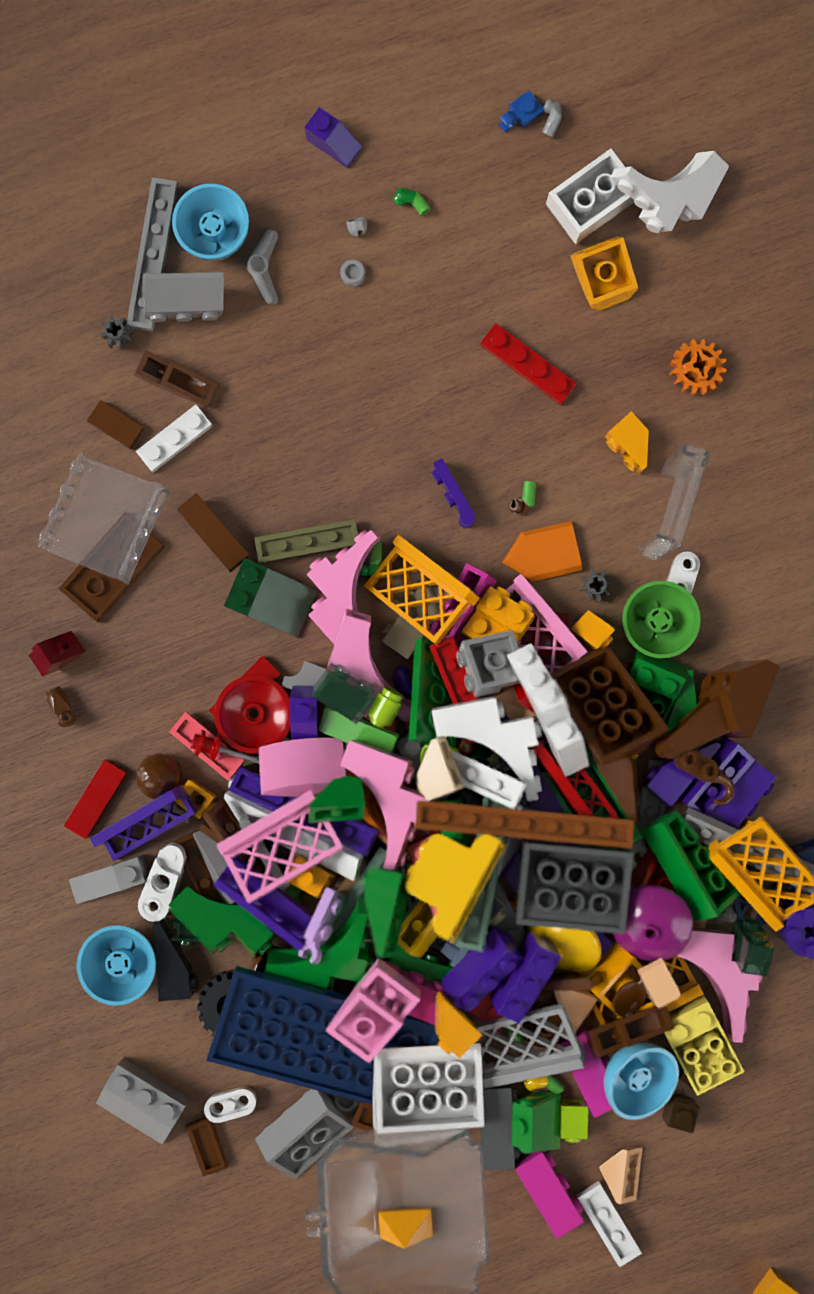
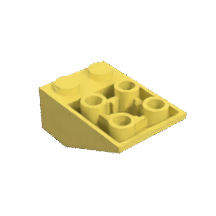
[664,995,745,1096]

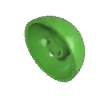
[622,581,701,658]

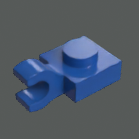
[499,90,544,133]

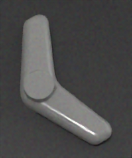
[247,230,278,305]

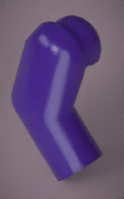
[392,665,412,698]

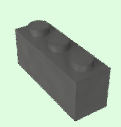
[480,1084,519,1171]

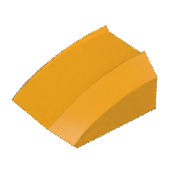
[570,237,638,311]

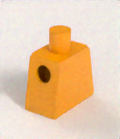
[284,853,340,898]

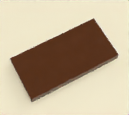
[59,512,165,623]

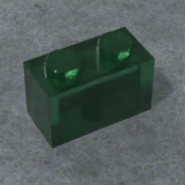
[312,663,375,724]
[731,918,775,976]

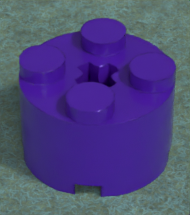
[777,899,814,959]

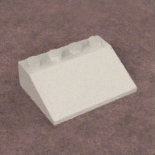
[373,1043,484,1134]

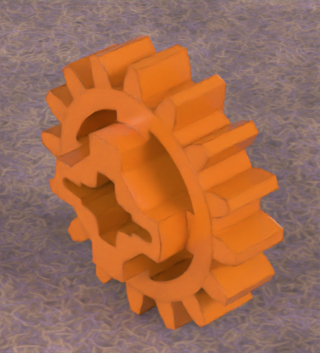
[669,339,727,396]

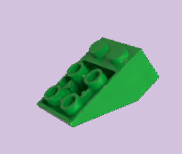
[627,650,686,721]

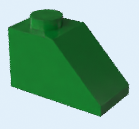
[309,776,365,823]

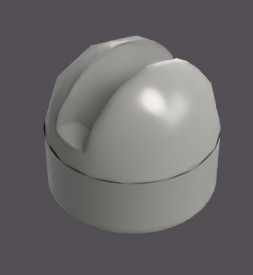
[346,217,367,237]

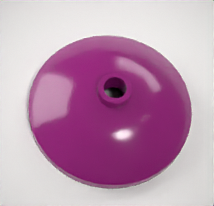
[613,885,693,961]

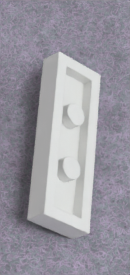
[136,405,213,473]
[452,751,526,810]
[577,1181,642,1268]

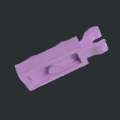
[299,887,346,964]

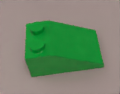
[362,867,410,957]

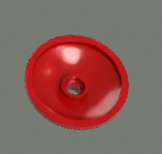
[214,675,291,753]

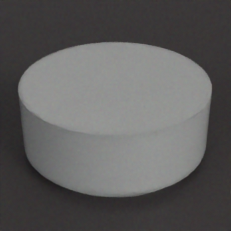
[340,259,366,287]

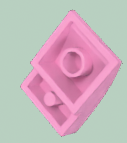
[259,738,346,797]
[326,958,421,1063]

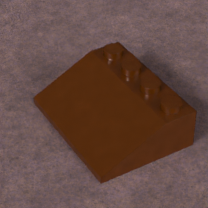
[549,645,669,766]

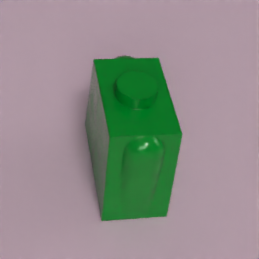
[512,1090,561,1154]

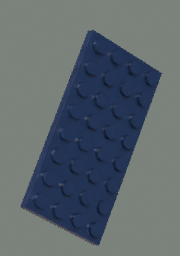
[206,965,438,1105]

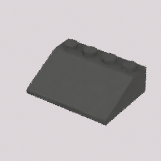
[516,838,633,934]

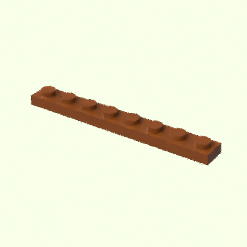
[414,800,634,848]

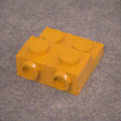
[461,586,534,644]

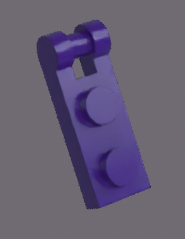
[431,458,475,529]

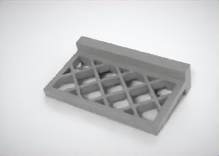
[475,1004,586,1089]

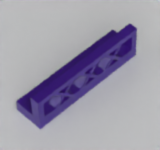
[90,785,197,861]
[213,856,314,950]

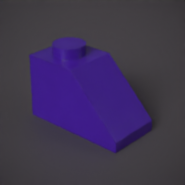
[304,107,362,168]

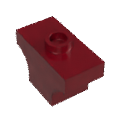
[28,630,86,677]

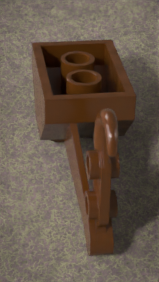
[655,659,780,806]

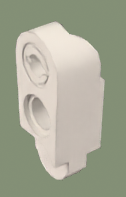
[138,843,187,922]

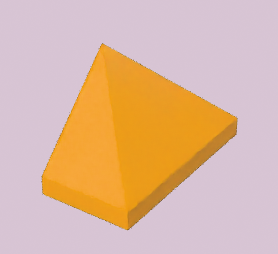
[378,1207,433,1249]

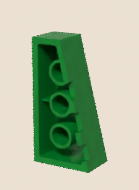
[641,811,741,922]

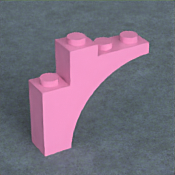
[307,530,381,645]
[326,608,411,723]
[340,739,435,872]
[676,927,763,1043]

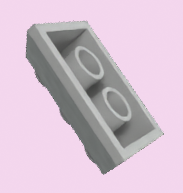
[142,272,224,322]
[96,1057,190,1144]
[255,1089,354,1179]

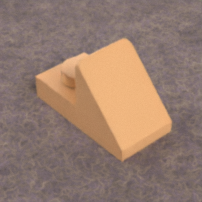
[638,958,681,1008]

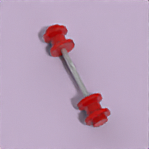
[190,730,259,764]

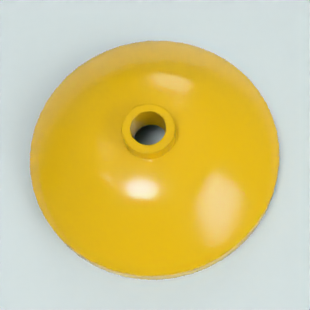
[527,925,601,972]

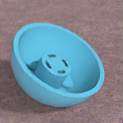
[172,184,249,261]
[77,925,156,1005]
[604,1042,679,1120]

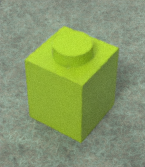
[560,1099,588,1143]

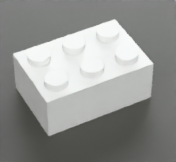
[546,149,634,244]

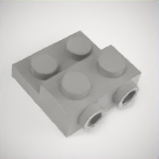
[457,630,520,697]

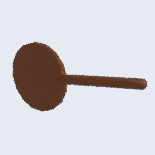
[612,961,654,1016]

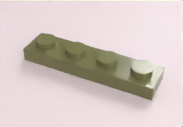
[254,519,358,564]

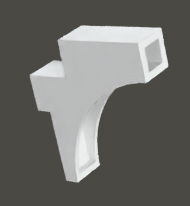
[610,151,729,233]
[507,644,589,777]
[432,696,542,801]

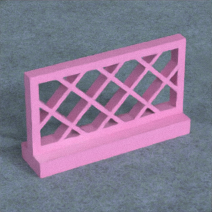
[506,574,590,673]
[216,790,344,904]

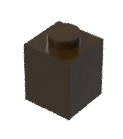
[662,1093,700,1134]

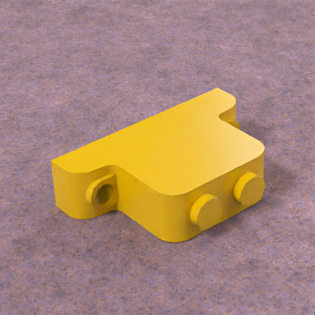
[406,834,506,943]

